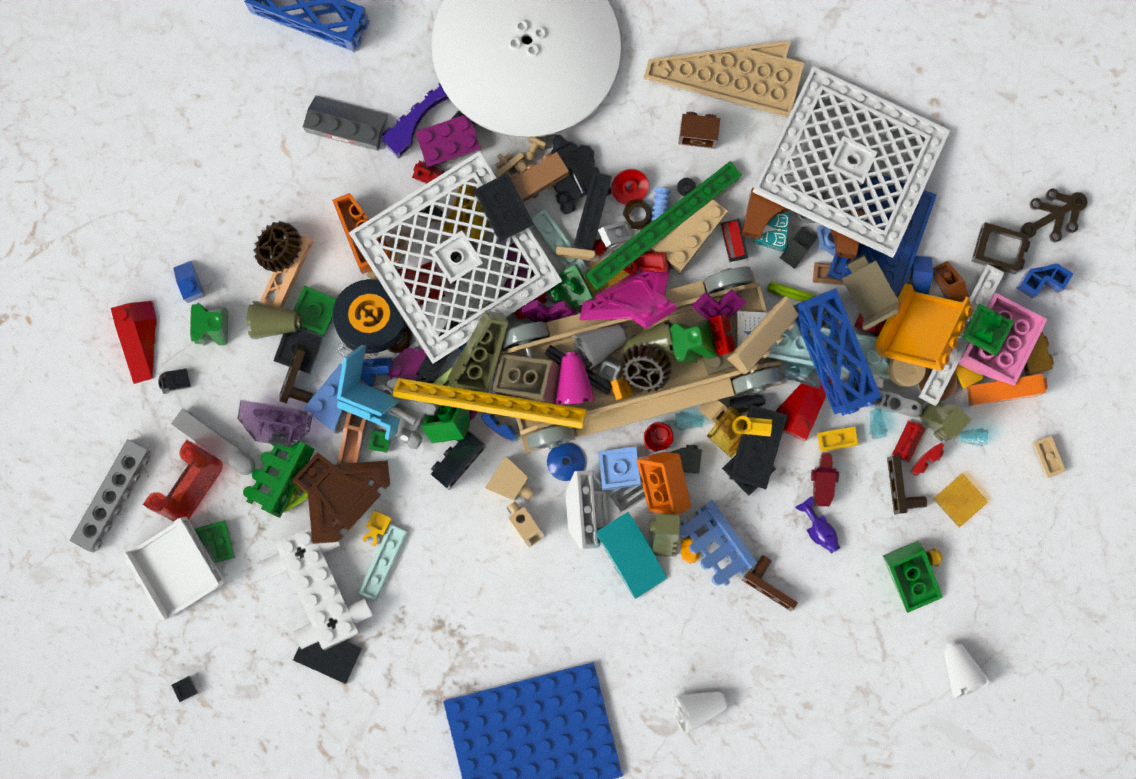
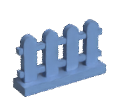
[679,500,757,586]

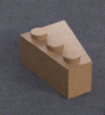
[510,152,569,203]

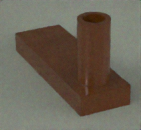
[741,555,798,612]

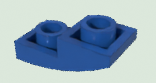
[481,413,517,442]

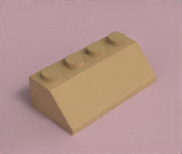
[727,296,799,375]

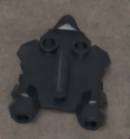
[550,135,611,215]

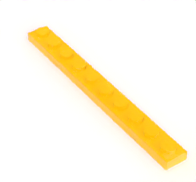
[393,378,587,429]

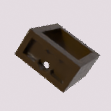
[971,222,1030,274]

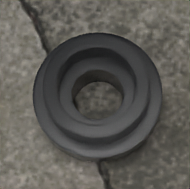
[677,178,696,196]

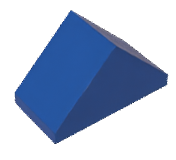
[910,256,933,295]

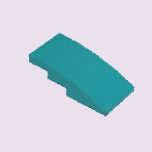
[595,512,667,599]

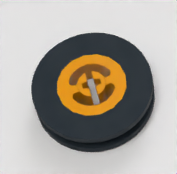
[333,279,407,354]

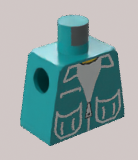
[754,213,789,252]

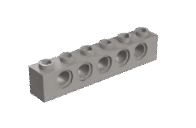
[69,439,151,552]

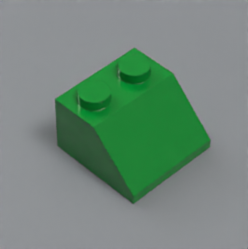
[421,405,470,443]

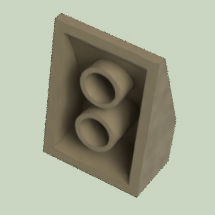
[493,354,561,404]

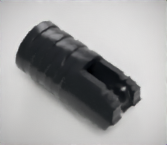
[729,394,766,416]

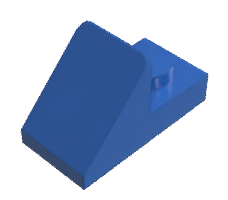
[361,358,393,387]

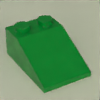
[882,541,943,613]

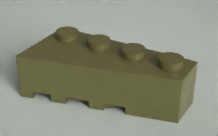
[448,310,508,393]
[649,514,680,557]

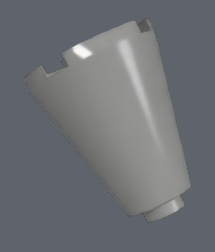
[571,324,628,370]

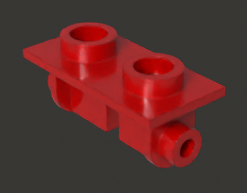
[412,160,446,184]
[709,314,736,356]
[892,420,926,463]

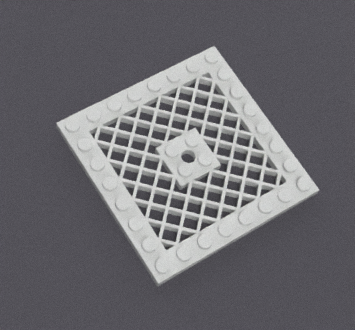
[753,66,950,258]
[349,151,562,364]

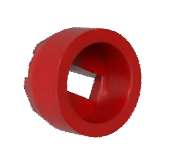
[592,239,607,256]

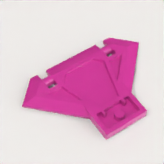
[580,264,677,328]

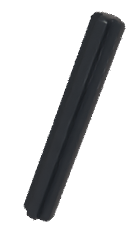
[545,345,612,395]

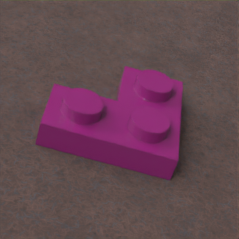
[692,289,746,322]
[522,300,575,323]

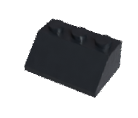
[431,431,486,490]

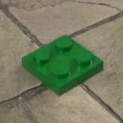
[293,286,336,336]

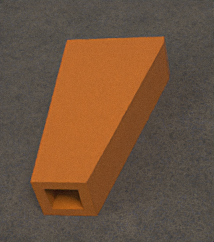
[966,374,1048,406]

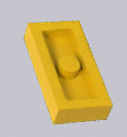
[816,426,859,452]

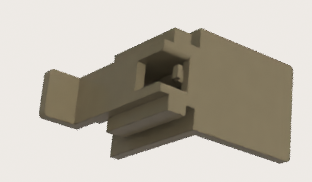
[842,254,900,330]

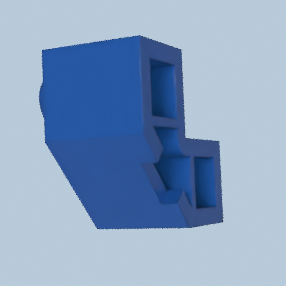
[1016,263,1073,298]

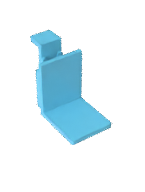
[337,345,400,440]

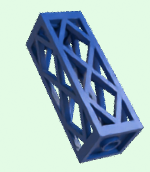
[244,0,370,52]
[794,288,881,416]

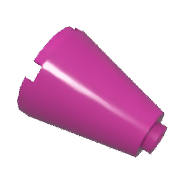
[556,352,595,404]

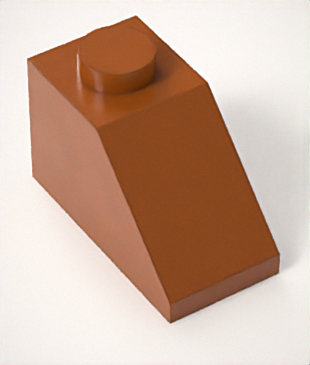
[933,261,969,302]

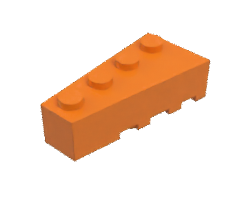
[332,193,397,274]

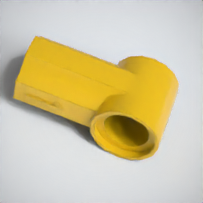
[732,416,772,437]

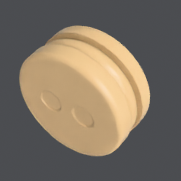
[887,359,926,387]

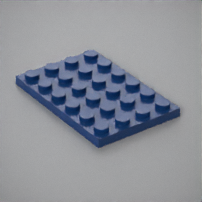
[827,171,937,298]

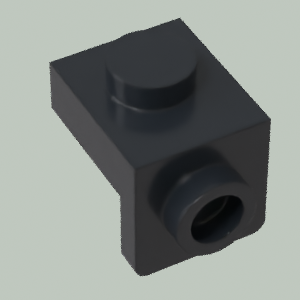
[158,368,191,394]

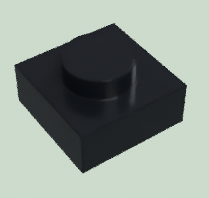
[171,676,198,702]

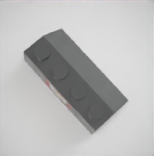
[303,96,388,151]

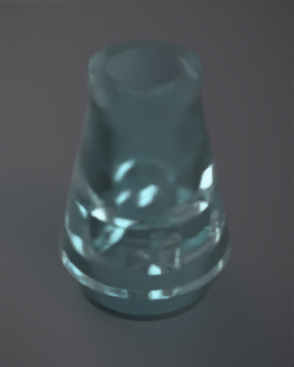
[869,409,888,439]
[675,411,704,430]
[960,428,988,447]

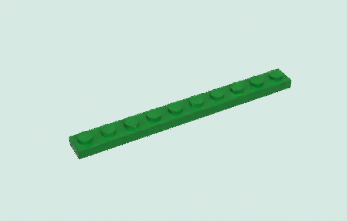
[585,161,742,290]

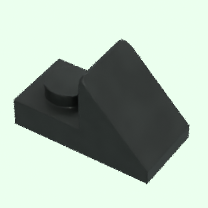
[780,227,818,269]

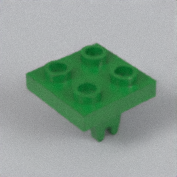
[548,264,595,309]
[961,303,1014,356]

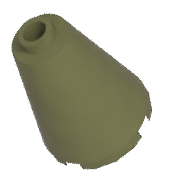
[247,301,303,339]
[624,320,676,358]

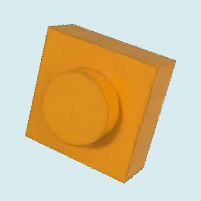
[611,378,633,400]

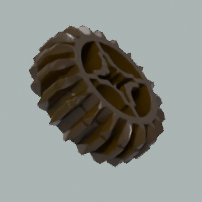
[253,221,303,273]
[620,343,672,393]

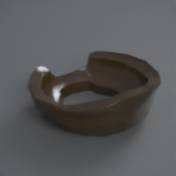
[623,199,653,230]
[387,325,413,353]

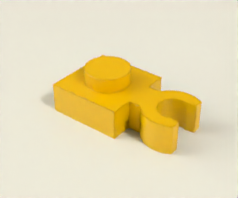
[363,510,392,547]

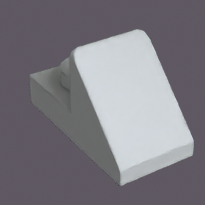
[598,221,634,250]

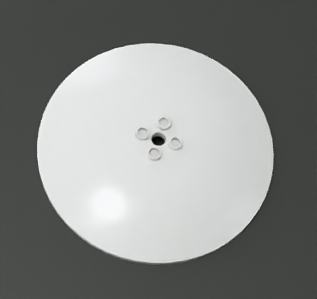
[432,0,621,138]

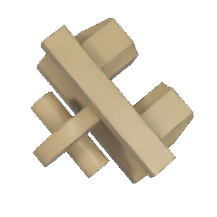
[494,152,527,178]

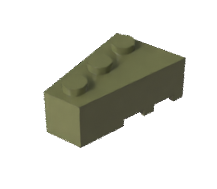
[919,401,971,442]

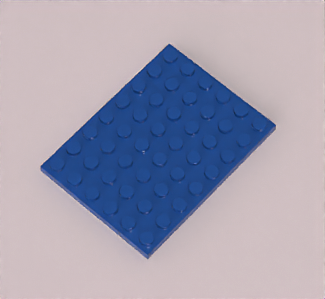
[443,662,623,779]

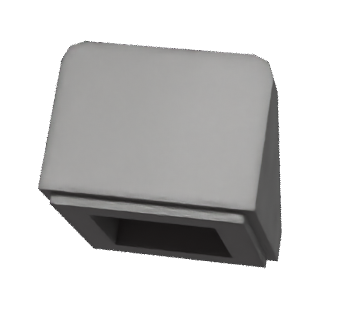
[597,356,620,382]

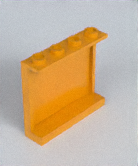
[874,283,973,371]

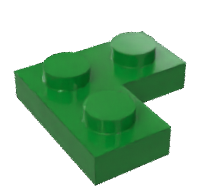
[194,520,235,563]

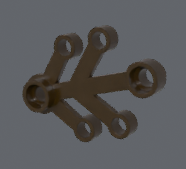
[1020,188,1088,243]

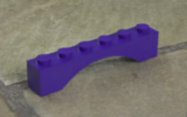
[381,82,449,158]

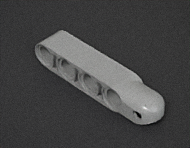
[832,380,923,417]
[171,408,255,475]

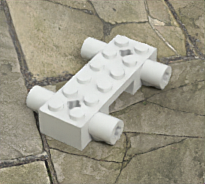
[262,527,373,650]

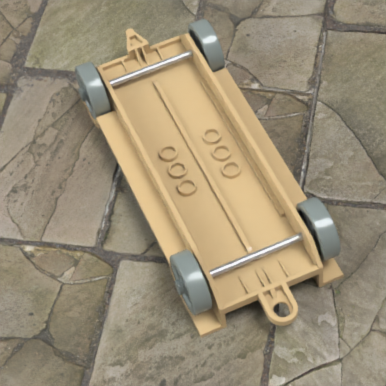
[494,266,785,454]

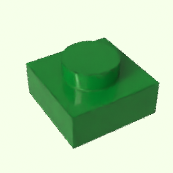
[368,430,391,453]

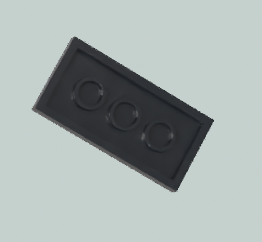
[729,404,788,490]

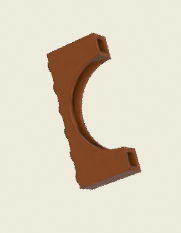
[741,187,865,260]

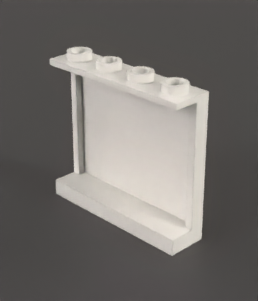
[123,517,225,620]

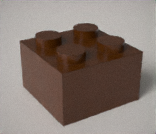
[678,112,721,149]

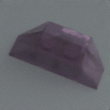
[237,400,313,447]

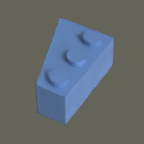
[304,363,345,434]

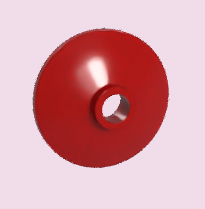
[611,169,649,205]

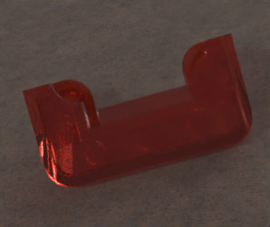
[142,439,223,522]

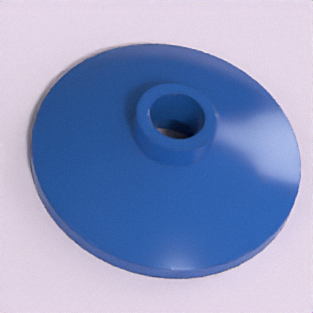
[547,443,585,481]

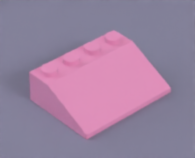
[958,293,1048,385]

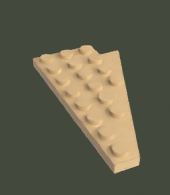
[644,41,804,118]

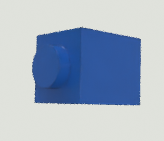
[173,261,205,303]

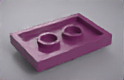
[415,115,481,169]

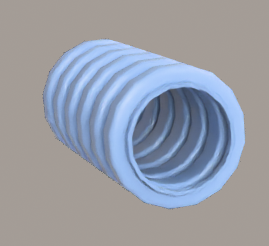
[652,187,671,221]

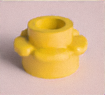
[926,548,942,567]

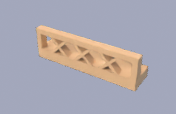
[260,236,313,308]

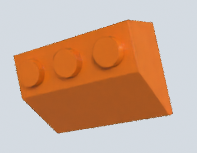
[636,452,691,515]

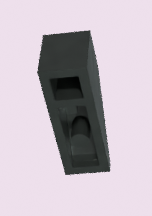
[669,445,702,474]

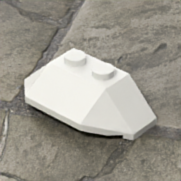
[565,471,609,549]

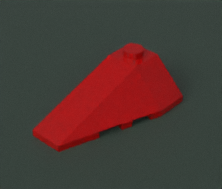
[111,301,157,384]
[776,369,832,442]

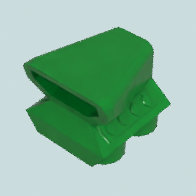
[190,303,228,346]
[669,320,718,364]

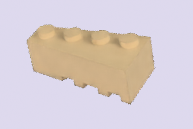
[650,200,728,274]

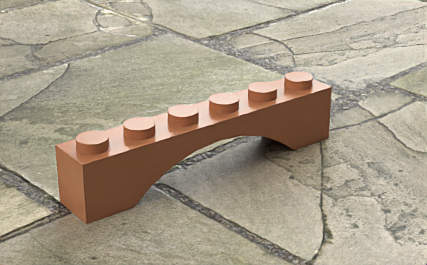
[331,412,368,526]

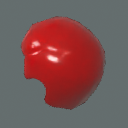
[643,422,674,452]

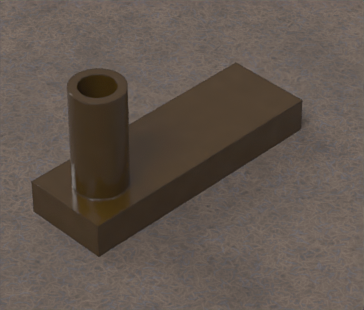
[279,344,313,404]
[887,455,927,515]

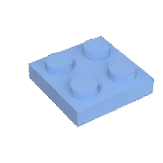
[598,446,641,490]

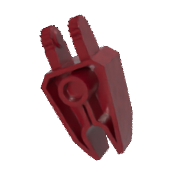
[811,452,839,507]

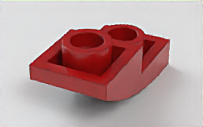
[910,443,944,476]

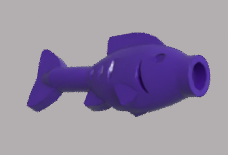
[795,497,841,554]

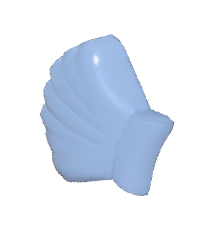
[817,225,835,256]

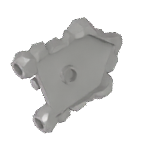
[371,377,440,449]

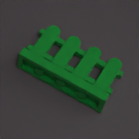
[243,433,315,518]

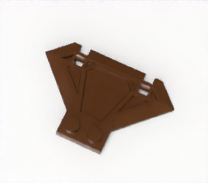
[292,453,390,544]

